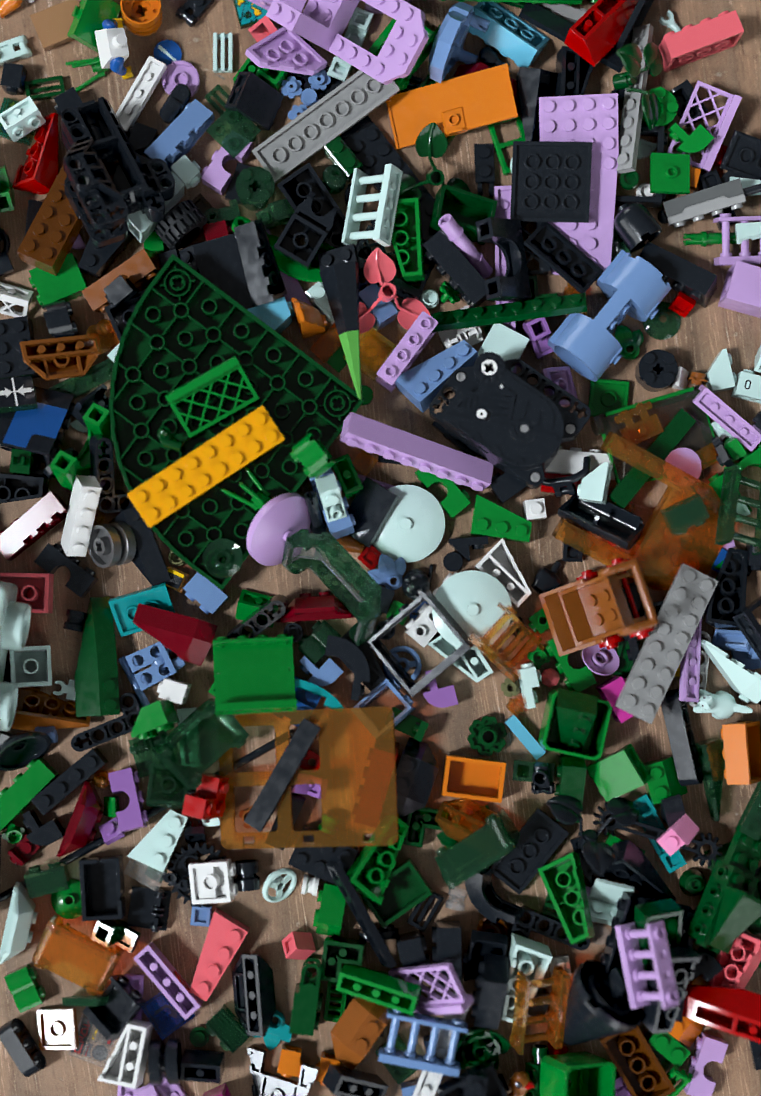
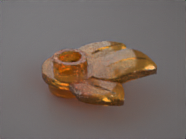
[86,319,120,354]

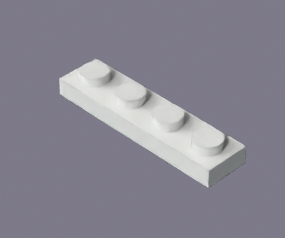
[116,55,167,133]

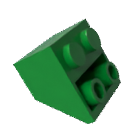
[131,700,180,740]

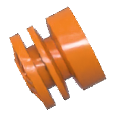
[120,0,163,36]

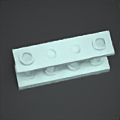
[341,164,403,247]

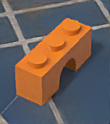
[277,1044,340,1086]

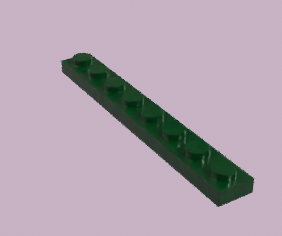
[430,293,587,332]

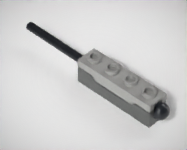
[657,178,761,228]

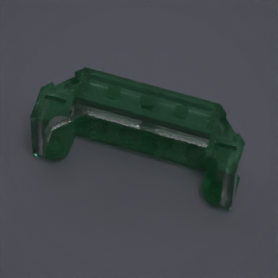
[282,529,382,646]

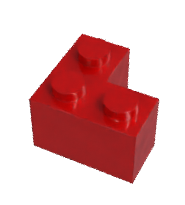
[182,773,229,820]

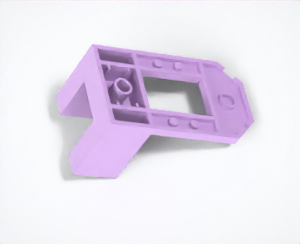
[265,0,428,85]

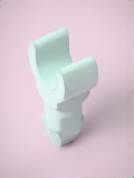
[659,10,681,33]

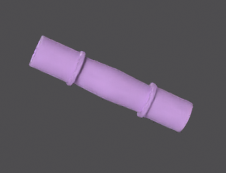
[438,214,493,279]

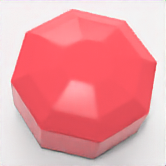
[541,668,560,687]

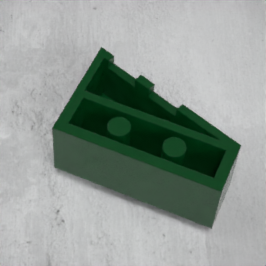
[556,688,598,752]
[554,753,587,823]

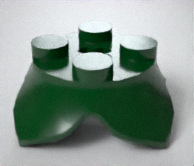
[455,1027,511,1070]

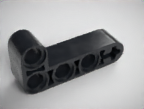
[89,434,133,513]
[226,595,288,639]
[71,692,143,752]
[508,906,591,950]

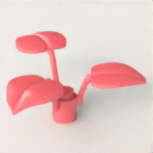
[359,248,431,334]

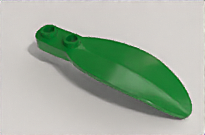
[231,216,322,282]

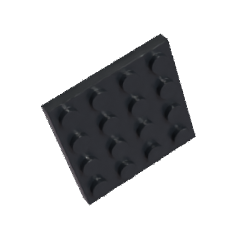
[510,141,592,223]

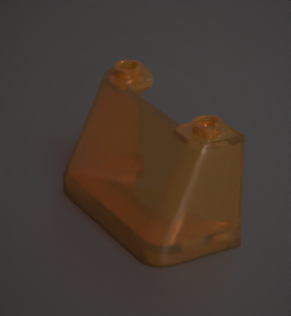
[31,914,125,997]

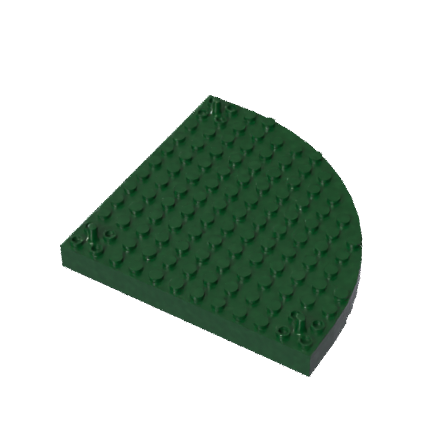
[109,254,365,590]

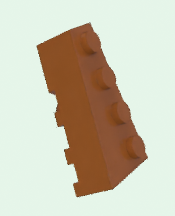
[81,249,162,313]

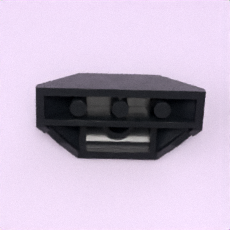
[382,737,440,818]
[232,954,276,1037]

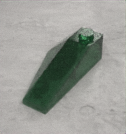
[696,737,725,822]

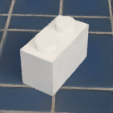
[157,677,192,705]

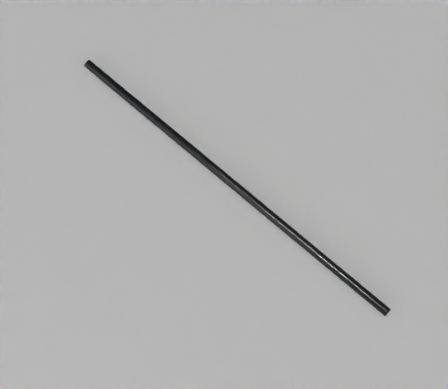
[0,729,295,902]

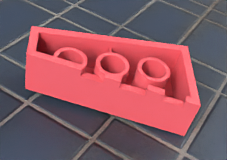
[189,907,250,1002]
[708,931,761,989]

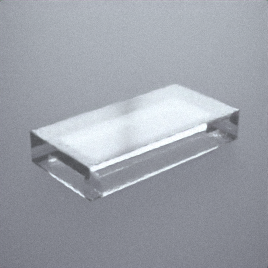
[124,858,166,891]

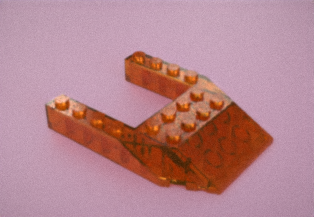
[552,431,736,590]

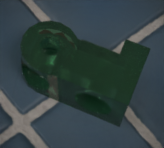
[204,199,241,226]

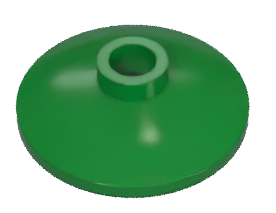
[51,879,82,919]

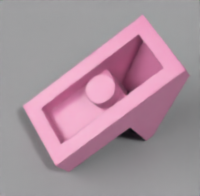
[656,813,700,856]

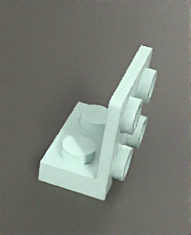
[588,878,635,926]

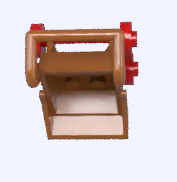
[539,557,658,657]

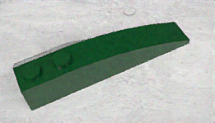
[74,597,120,717]

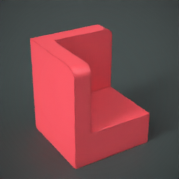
[248,16,277,42]
[282,931,316,960]

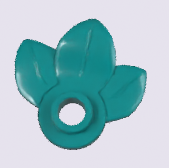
[252,1010,292,1050]

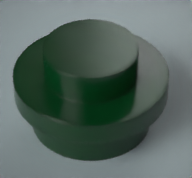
[189,1026,209,1047]

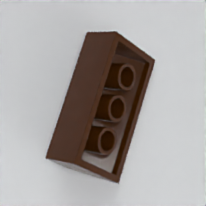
[599,1026,676,1096]

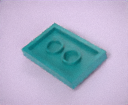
[108,582,176,637]

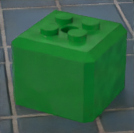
[538,689,612,761]
[539,1051,616,1096]

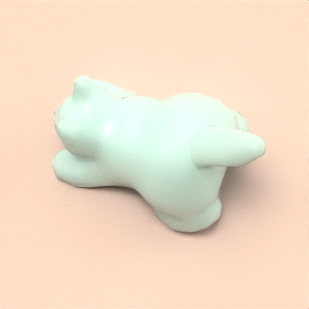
[693,689,753,720]

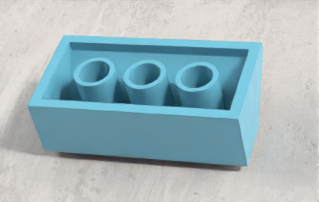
[469,1,550,68]

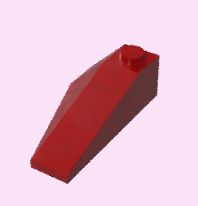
[12,112,58,195]

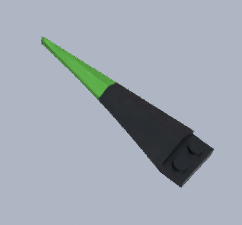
[317,244,362,400]

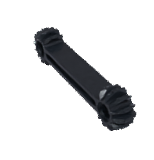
[593,802,723,866]

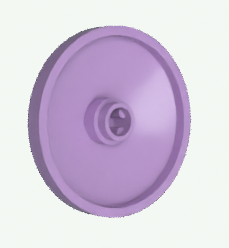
[247,493,311,566]

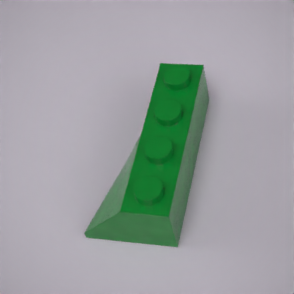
[346,814,409,905]

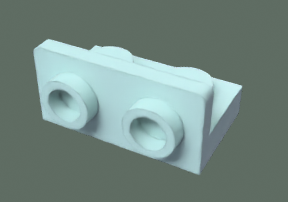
[0,96,46,142]

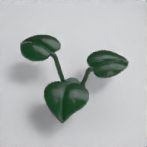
[613,42,663,130]
[398,123,471,199]

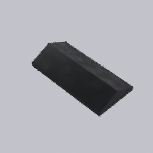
[523,222,603,293]

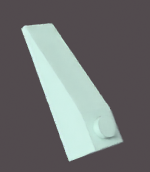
[701,639,761,704]

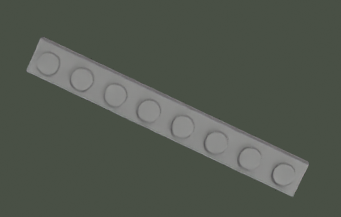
[616,24,654,174]

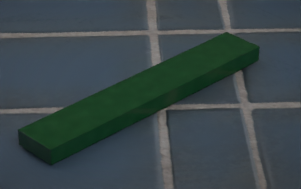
[608,408,696,509]

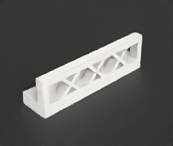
[0,282,34,318]

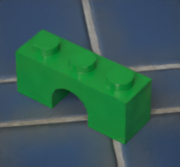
[415,470,470,519]
[545,638,597,692]

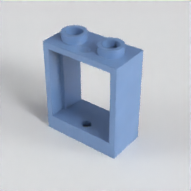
[351,678,415,740]

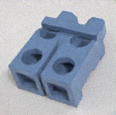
[125,642,186,691]

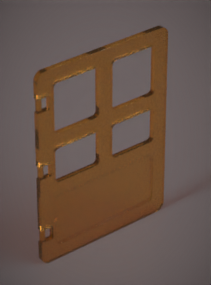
[218,707,398,849]

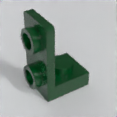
[385,707,429,742]

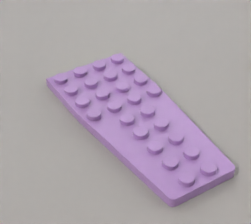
[539,93,619,275]

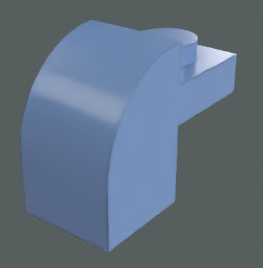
[299,656,344,686]

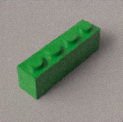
[0,757,59,832]
[336,963,422,1016]

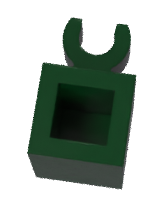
[9,449,36,476]

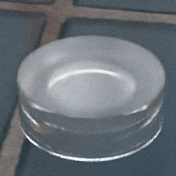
[590,924,610,945]

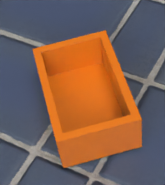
[721,721,761,785]
[441,754,506,803]

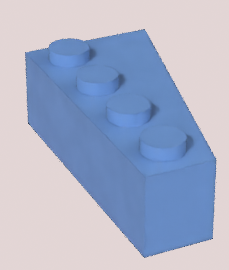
[395,340,478,413]

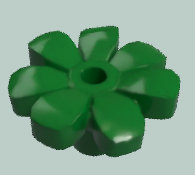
[440,281,461,304]

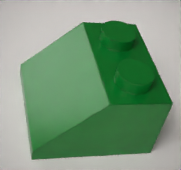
[643,755,688,805]

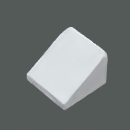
[672,366,689,390]

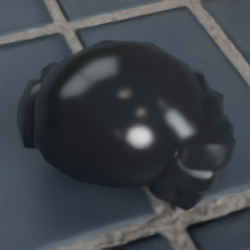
[402,568,431,600]

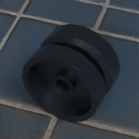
[148,1038,182,1086]

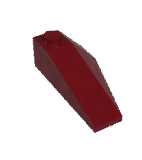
[132,603,217,666]

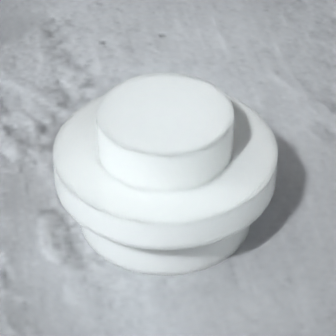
[636,183,655,197]

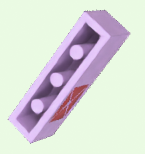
[133,941,203,1020]

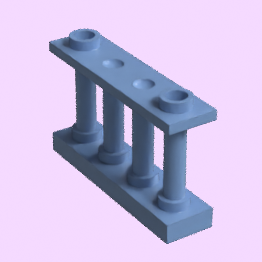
[378,1008,468,1077]

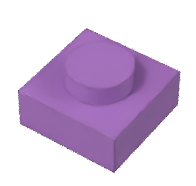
[99,817,125,845]

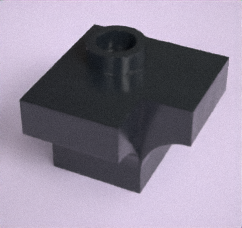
[692,946,723,982]

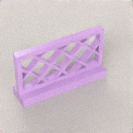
[667,80,742,173]
[388,963,474,1016]

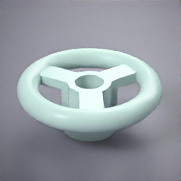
[262,868,297,903]

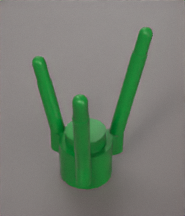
[66,56,109,92]
[221,467,272,511]

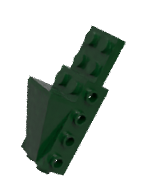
[686,825,761,954]

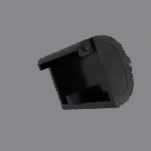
[558,493,645,551]

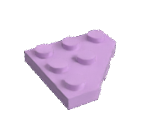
[245,27,327,76]

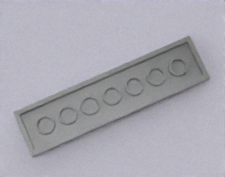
[252,70,400,183]
[614,563,719,724]

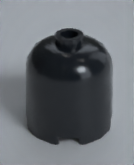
[614,203,662,253]

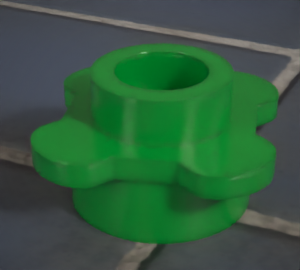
[527,646,550,669]
[2,823,25,844]

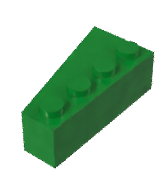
[538,852,595,945]

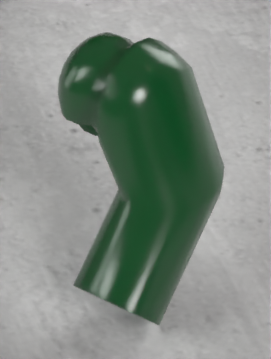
[157,426,183,452]

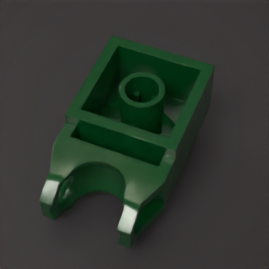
[289,957,323,1036]

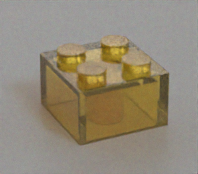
[343,328,396,382]

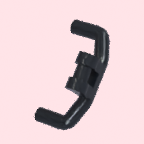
[542,456,591,498]

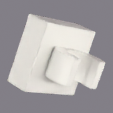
[549,954,571,979]

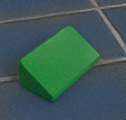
[332,454,364,498]

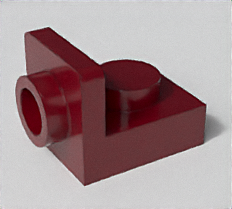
[8,833,42,866]

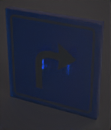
[142,992,195,1040]

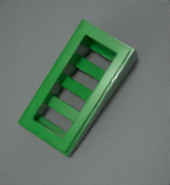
[323,981,346,1022]

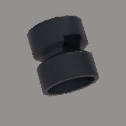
[233,859,260,892]

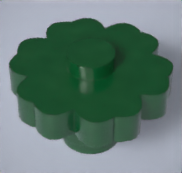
[467,716,507,756]

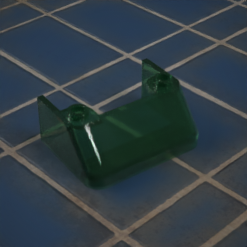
[434,808,520,890]

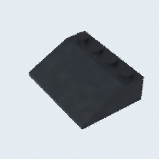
[178,234,253,309]

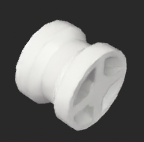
[301,874,319,896]

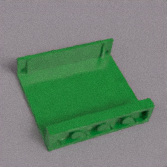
[213,634,297,715]

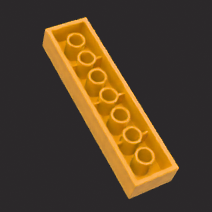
[127,405,285,528]

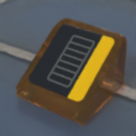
[166,566,189,593]

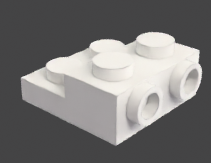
[188,859,238,904]

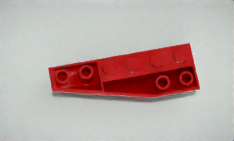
[564,0,639,67]
[683,984,761,1043]

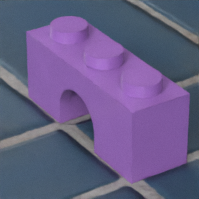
[108,767,149,832]

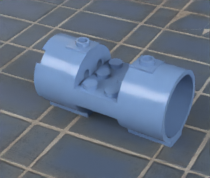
[547,250,671,382]

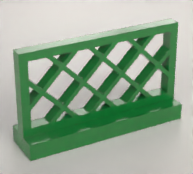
[165,356,259,438]

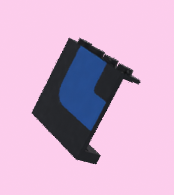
[0,386,76,466]

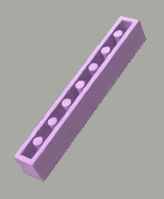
[340,412,494,491]

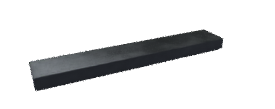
[519,3,624,73]
[244,718,322,832]
[326,861,397,969]

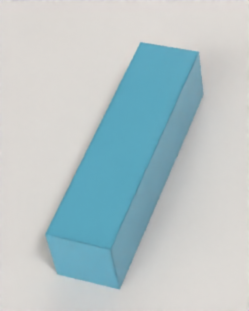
[504,714,546,760]

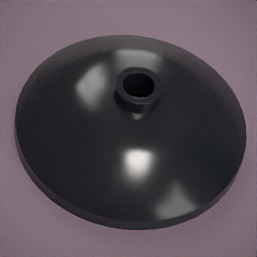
[0,731,51,771]

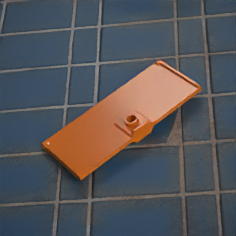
[386,63,519,150]

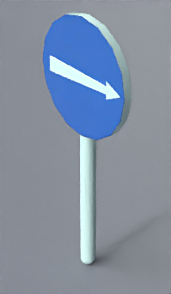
[153,40,182,66]

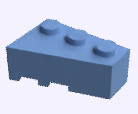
[309,468,356,541]

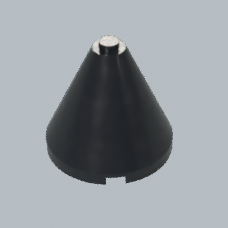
[559,960,643,1046]

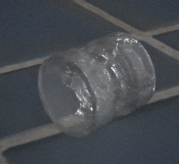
[445,886,468,911]

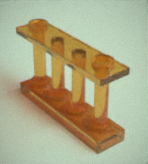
[467,603,545,683]
[509,966,570,1055]

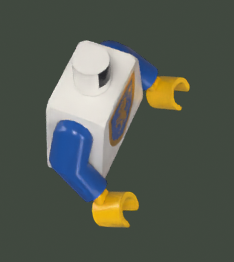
[94,18,134,80]

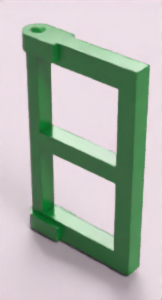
[487,115,525,176]

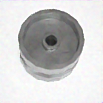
[88,521,136,568]

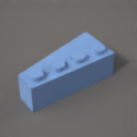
[144,99,215,172]

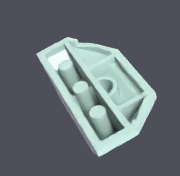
[0,882,38,965]

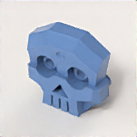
[429,1,490,83]

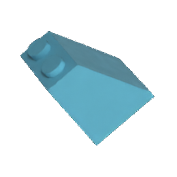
[247,296,295,334]

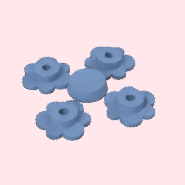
[281,70,331,120]

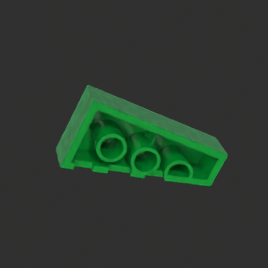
[391,198,425,282]

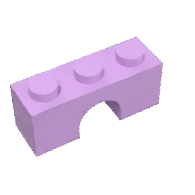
[201,130,253,196]
[683,1032,728,1096]

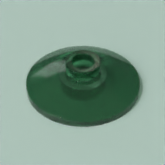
[642,302,681,340]
[203,539,243,578]

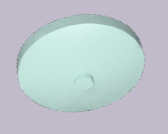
[373,485,445,563]
[432,570,512,650]

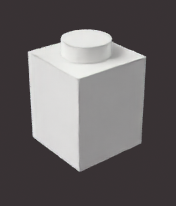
[522,498,547,521]

